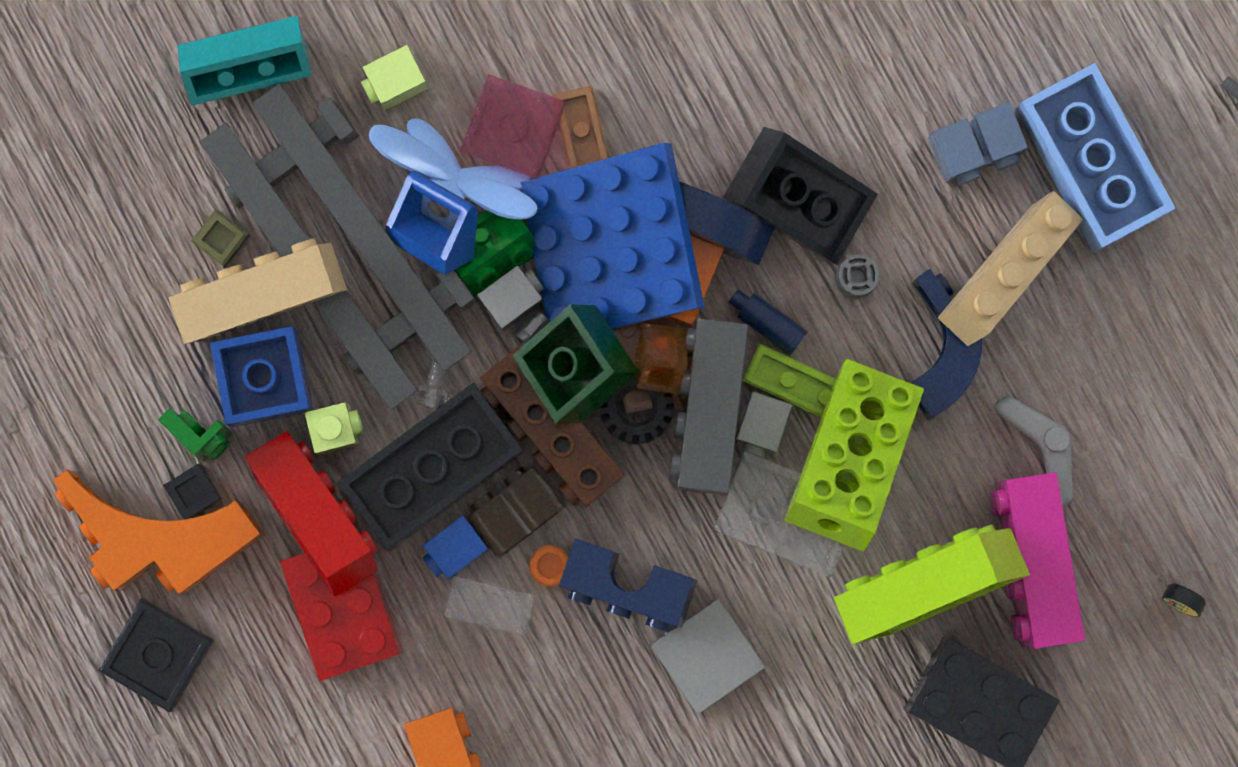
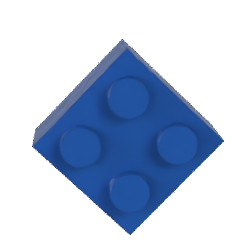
[210,326,314,428]

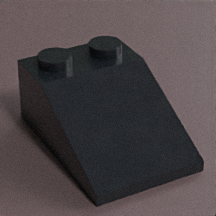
[723,127,878,265]

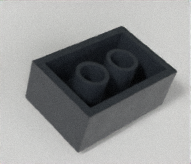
[903,637,1060,767]

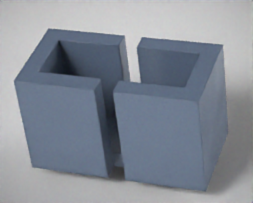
[928,102,1028,186]

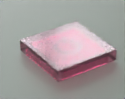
[460,74,566,179]

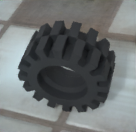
[599,368,674,445]

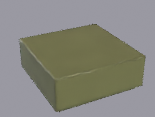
[190,209,250,267]

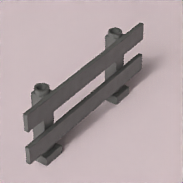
[199,84,478,410]

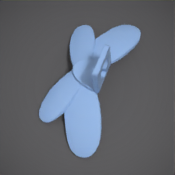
[369,118,537,231]

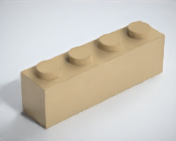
[938,191,1083,346]
[168,238,347,345]

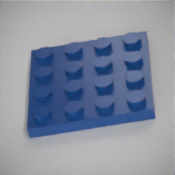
[520,142,705,330]

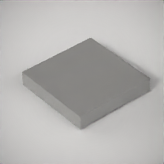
[650,598,766,715]

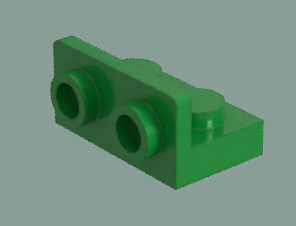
[455,210,535,296]
[158,408,233,462]

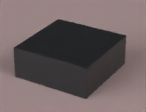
[163,464,222,520]

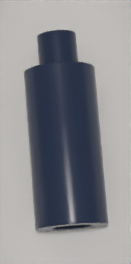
[728,289,808,355]

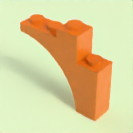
[53,470,265,594]

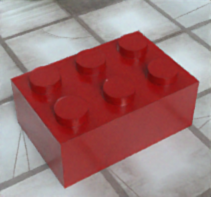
[280,553,403,681]

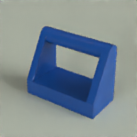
[386,171,478,275]

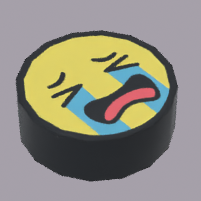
[1162,584,1206,617]

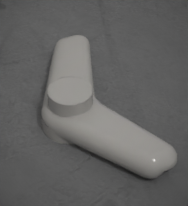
[995,397,1073,507]

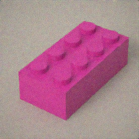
[990,472,1085,649]

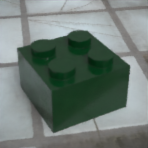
[512,304,640,424]

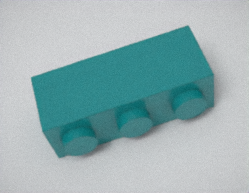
[177,16,312,106]

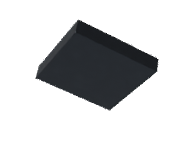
[98,598,214,713]

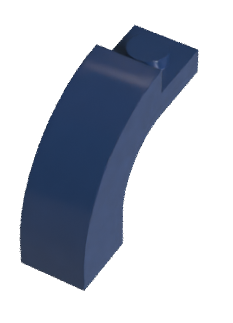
[679,181,775,265]
[911,269,983,421]

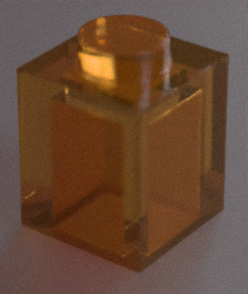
[635,323,688,394]

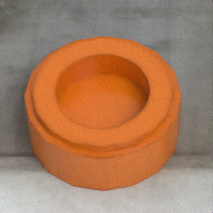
[529,545,569,586]

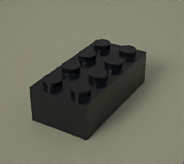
[337,383,525,551]

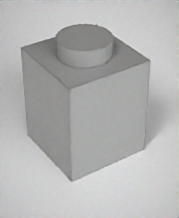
[478,265,545,332]
[735,392,792,458]

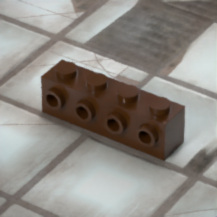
[480,346,625,508]

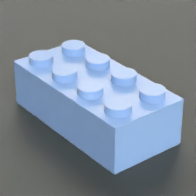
[1015,63,1176,254]

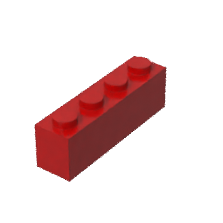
[244,431,378,597]

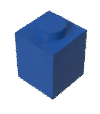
[422,515,490,579]

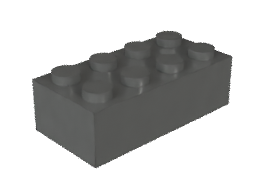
[669,318,748,495]

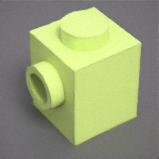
[305,402,364,455]

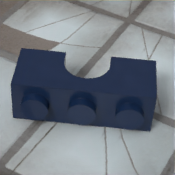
[559,538,698,632]

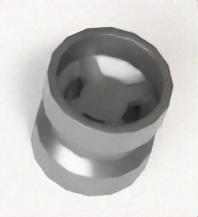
[835,254,880,299]

